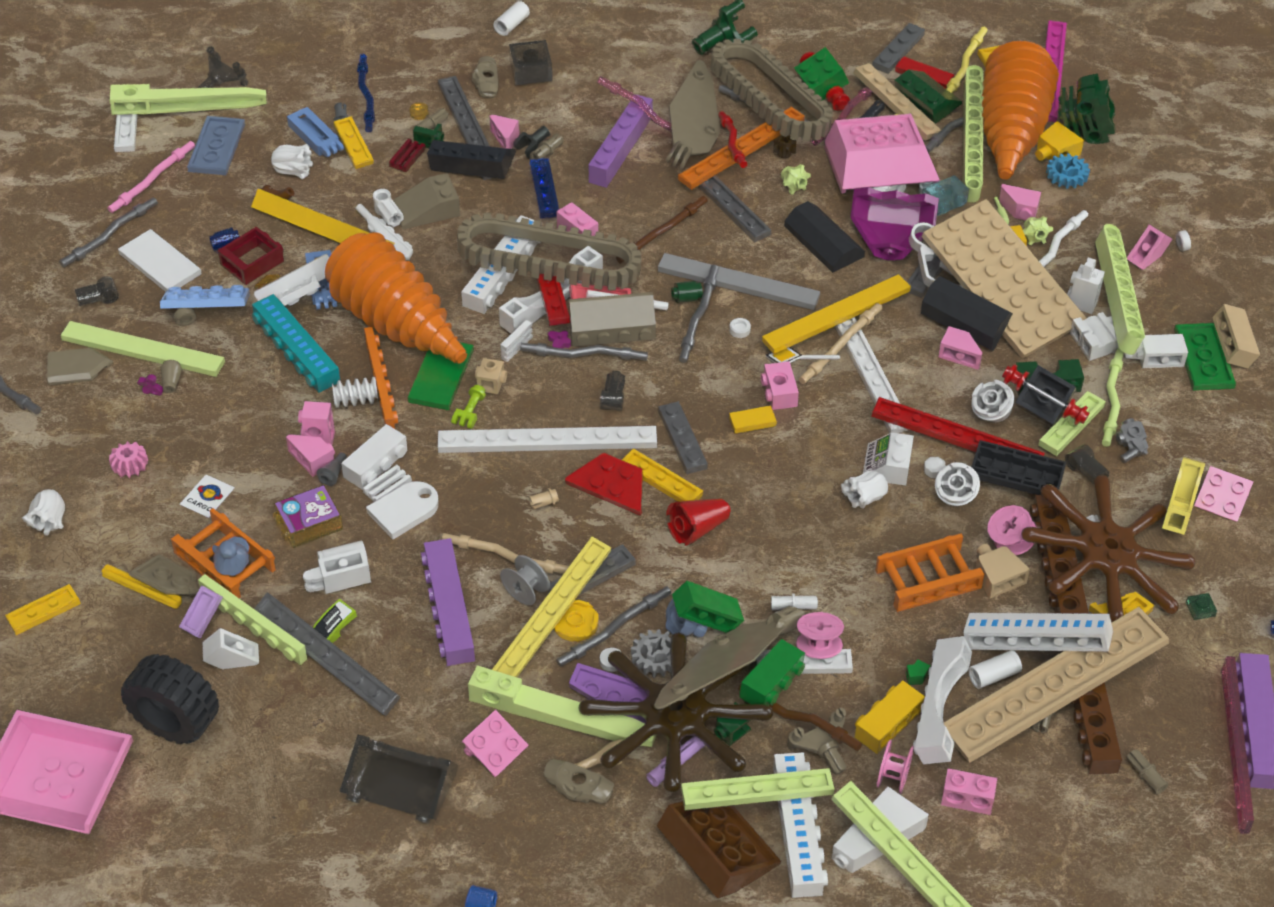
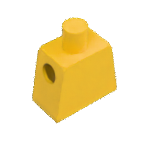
[1035,121,1084,161]

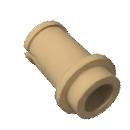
[529,488,559,510]

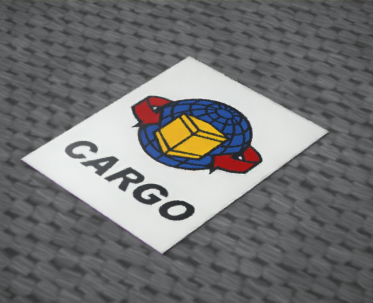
[180,475,235,518]

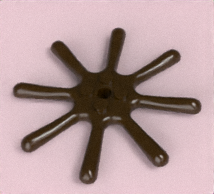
[578,632,773,792]

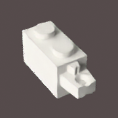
[1067,258,1105,314]
[1124,334,1188,368]

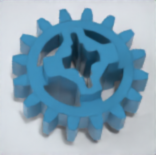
[1046,153,1090,189]

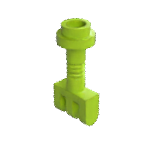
[451,385,486,429]

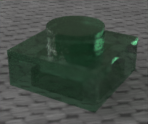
[1186,593,1217,620]

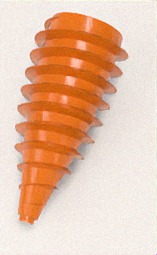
[982,41,1059,180]
[325,232,467,364]

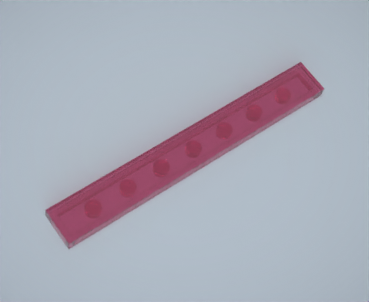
[1221,656,1254,834]

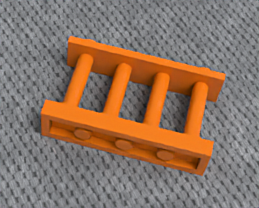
[171,508,276,598]
[875,534,984,612]

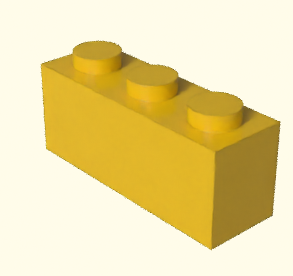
[855,680,925,754]

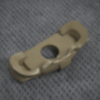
[472,56,498,98]
[544,759,614,804]

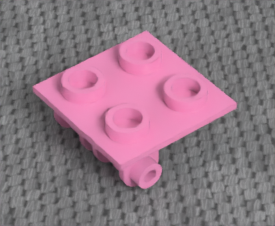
[1194,466,1253,522]
[462,710,529,777]

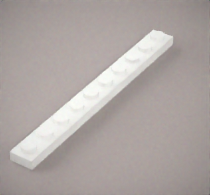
[438,426,657,453]

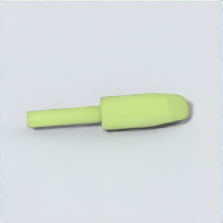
[994,197,1009,224]

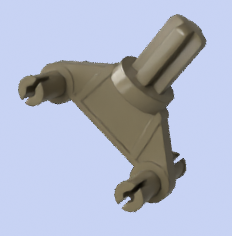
[787,708,846,774]

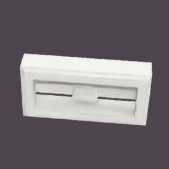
[501,320,533,362]
[363,465,412,502]

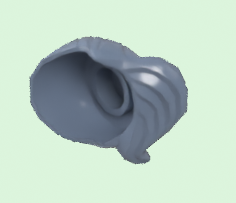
[212,536,249,576]
[665,599,708,638]

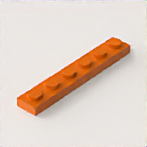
[364,327,398,429]

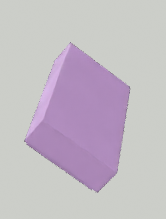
[179,585,223,638]

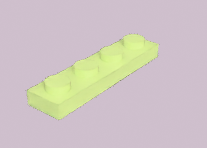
[1038,391,1106,456]

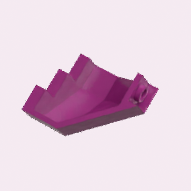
[851,187,939,261]

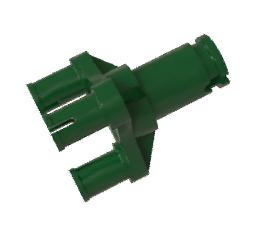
[691,0,758,55]

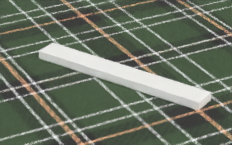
[835,317,909,433]

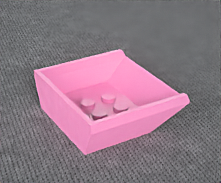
[824,114,940,193]
[0,710,133,834]

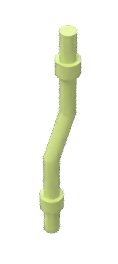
[1102,348,1124,447]

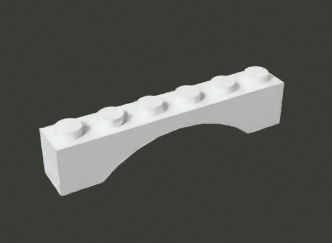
[499,246,603,334]
[913,636,972,764]

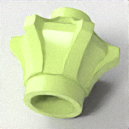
[781,164,811,194]
[1023,216,1053,246]

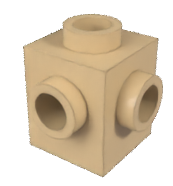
[475,358,507,394]

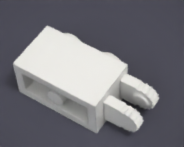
[303,548,371,594]

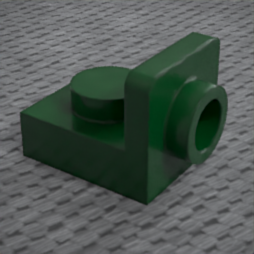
[413,124,444,149]

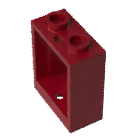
[218,227,284,285]

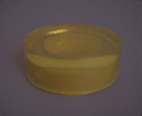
[409,102,429,120]

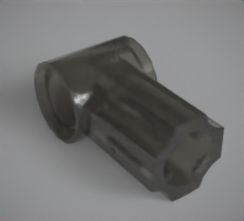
[75,276,119,306]
[600,371,625,411]
[1065,444,1110,484]

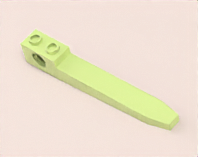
[110,84,267,115]
[468,665,657,747]

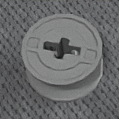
[500,555,550,606]

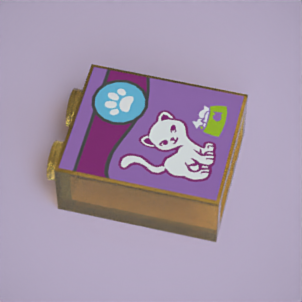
[272,485,343,548]

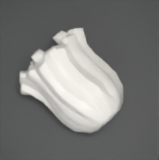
[271,144,313,179]
[841,470,888,508]
[22,489,65,535]

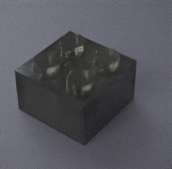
[509,40,553,85]

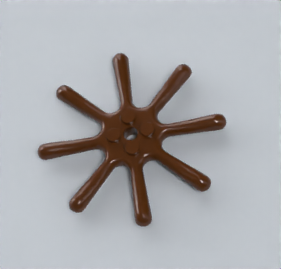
[1021,475,1196,623]

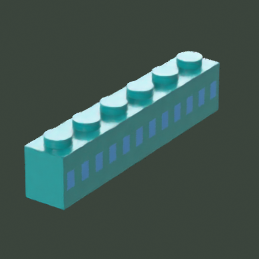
[252,294,340,393]

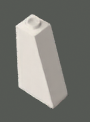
[832,787,929,873]

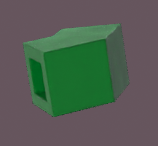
[905,659,931,685]

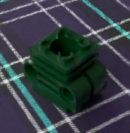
[1058,73,1115,144]

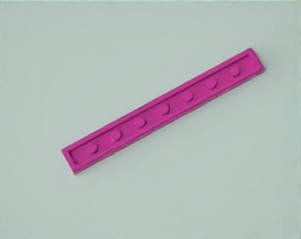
[1045,21,1067,122]

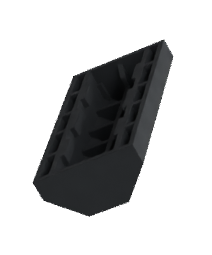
[784,201,865,273]
[921,276,1013,351]
[971,440,1066,495]

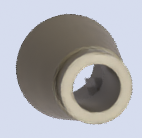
[161,360,182,393]

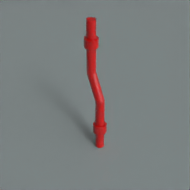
[718,111,747,168]

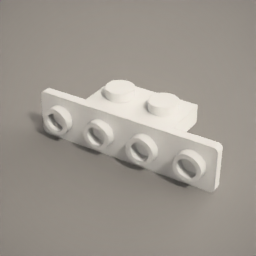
[254,254,329,306]

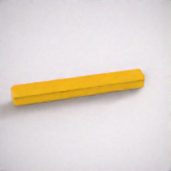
[101,564,182,609]

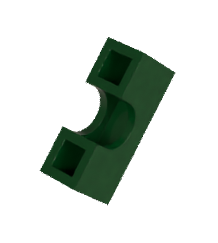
[1015,359,1084,396]

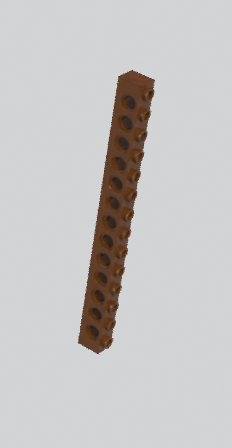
[1030,495,1122,775]

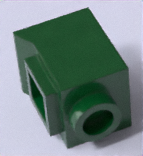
[713,702,751,746]

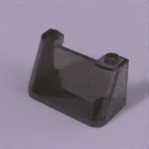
[339,734,459,824]

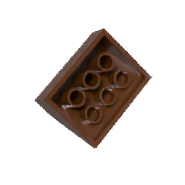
[657,801,782,899]

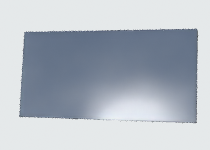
[187,116,245,175]

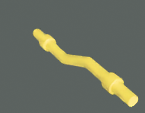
[947,27,988,93]

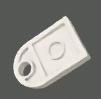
[366,482,439,540]

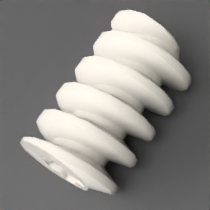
[332,377,378,408]

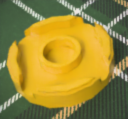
[554,600,598,642]

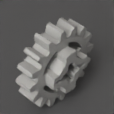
[631,629,671,677]

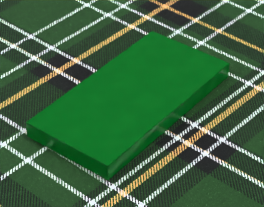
[1174,323,1236,391]
[408,342,474,410]

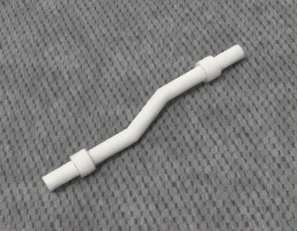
[1039,210,1088,267]

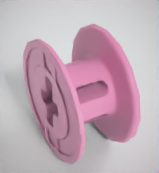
[988,505,1037,555]
[796,612,844,659]
[877,739,914,794]

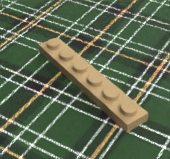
[853,63,941,141]

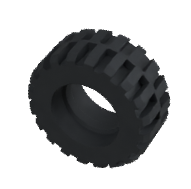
[121,654,219,744]

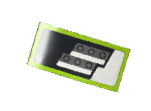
[313,599,357,643]

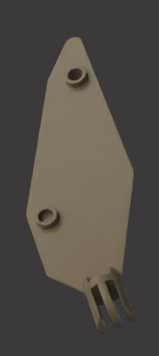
[666,60,721,169]
[654,606,806,709]

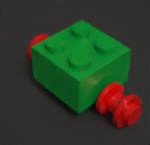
[794,47,850,111]

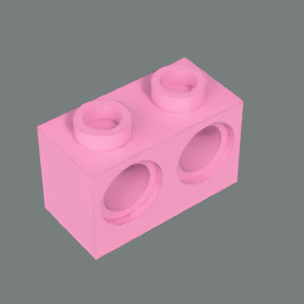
[941,769,997,815]

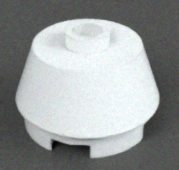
[972,380,1014,423]
[935,462,980,506]

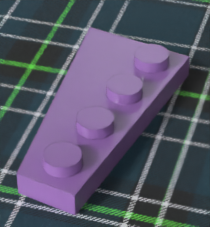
[569,663,647,724]

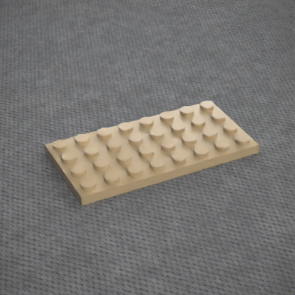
[922,199,1087,359]

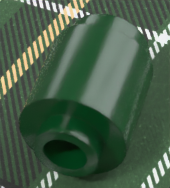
[671,281,703,303]

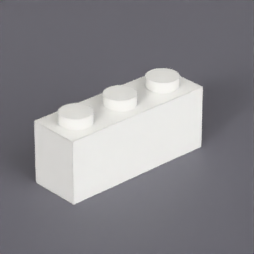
[341,424,408,490]

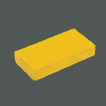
[729,406,777,434]

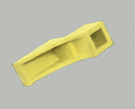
[1162,457,1205,535]

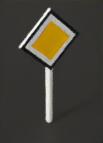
[766,347,840,363]

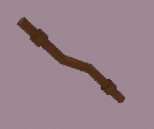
[616,196,708,264]
[738,684,862,751]

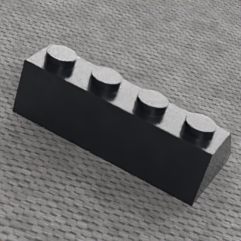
[427,140,516,179]

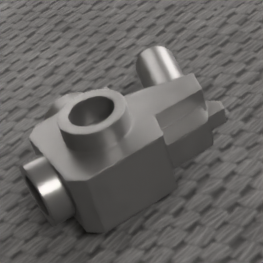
[1116,418,1148,463]

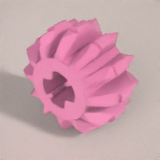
[109,441,148,479]

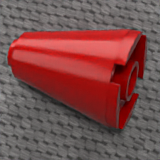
[666,498,731,546]

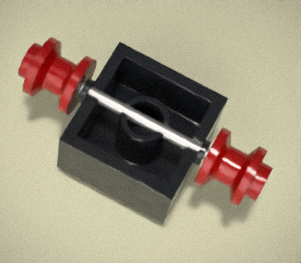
[1002,364,1090,427]

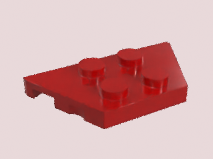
[565,452,643,516]

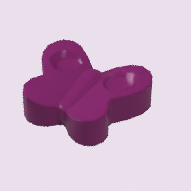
[548,331,571,348]
[137,374,163,396]

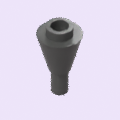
[317,452,347,486]

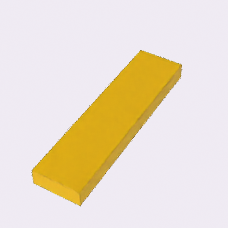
[622,448,703,501]

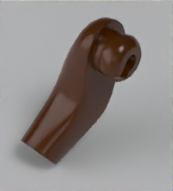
[261,185,294,200]

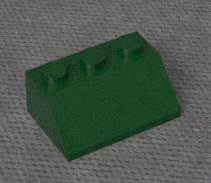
[894,69,962,124]

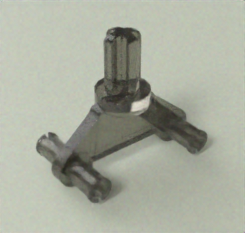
[198,46,248,88]

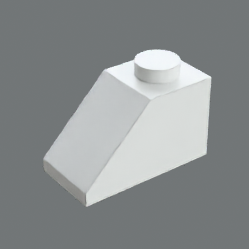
[203,628,259,669]

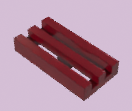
[389,138,425,172]

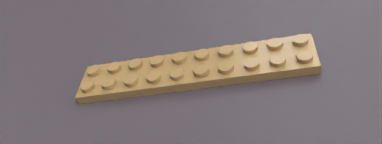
[944,607,1169,763]

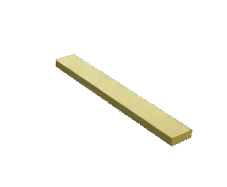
[492,537,611,677]

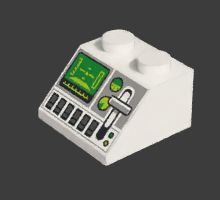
[863,432,914,486]

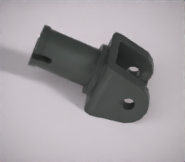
[513,125,550,158]

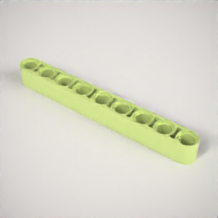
[962,65,983,202]
[1095,224,1145,355]

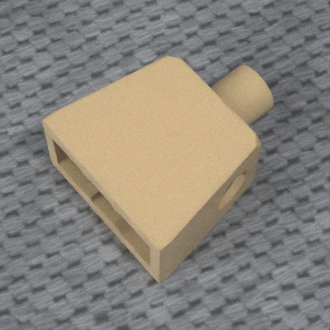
[975,544,1030,599]

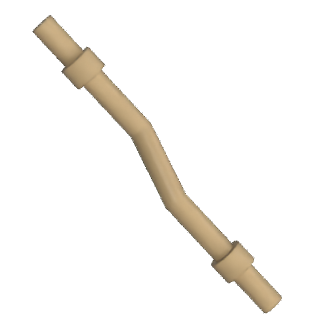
[798,303,882,384]
[442,533,569,574]

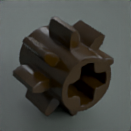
[773,135,797,159]

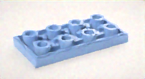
[160,285,250,309]

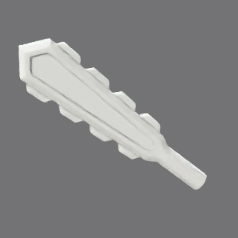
[356,204,413,260]

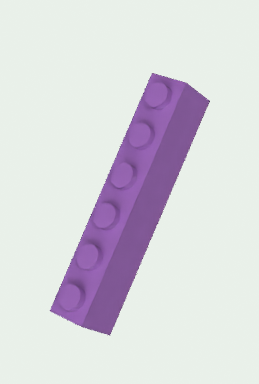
[589,94,653,188]
[421,538,475,666]
[1232,653,1274,789]

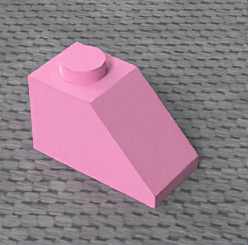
[999,184,1041,220]
[1127,225,1173,270]
[938,326,982,370]
[286,435,335,477]

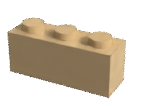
[1212,304,1260,368]

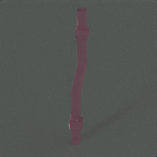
[597,76,672,132]
[811,87,872,146]

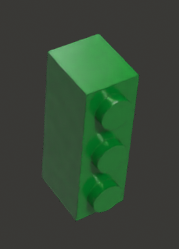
[672,581,745,633]
[739,639,805,705]

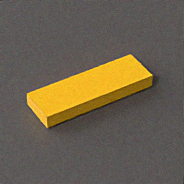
[333,116,374,169]
[5,584,81,635]

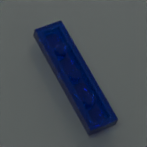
[529,158,559,219]

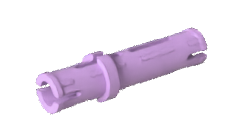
[646,736,706,787]

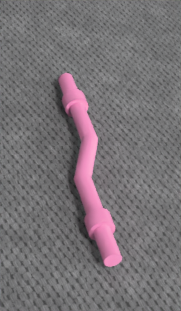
[107,141,195,213]

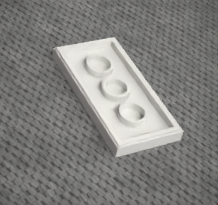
[118,229,202,292]

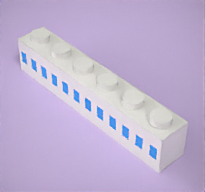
[462,215,541,314]
[963,613,1113,651]
[773,752,828,898]

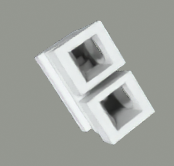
[1070,312,1119,361]

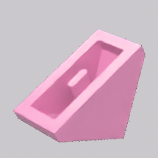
[489,115,519,149]

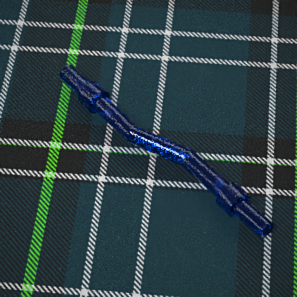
[357,54,375,132]

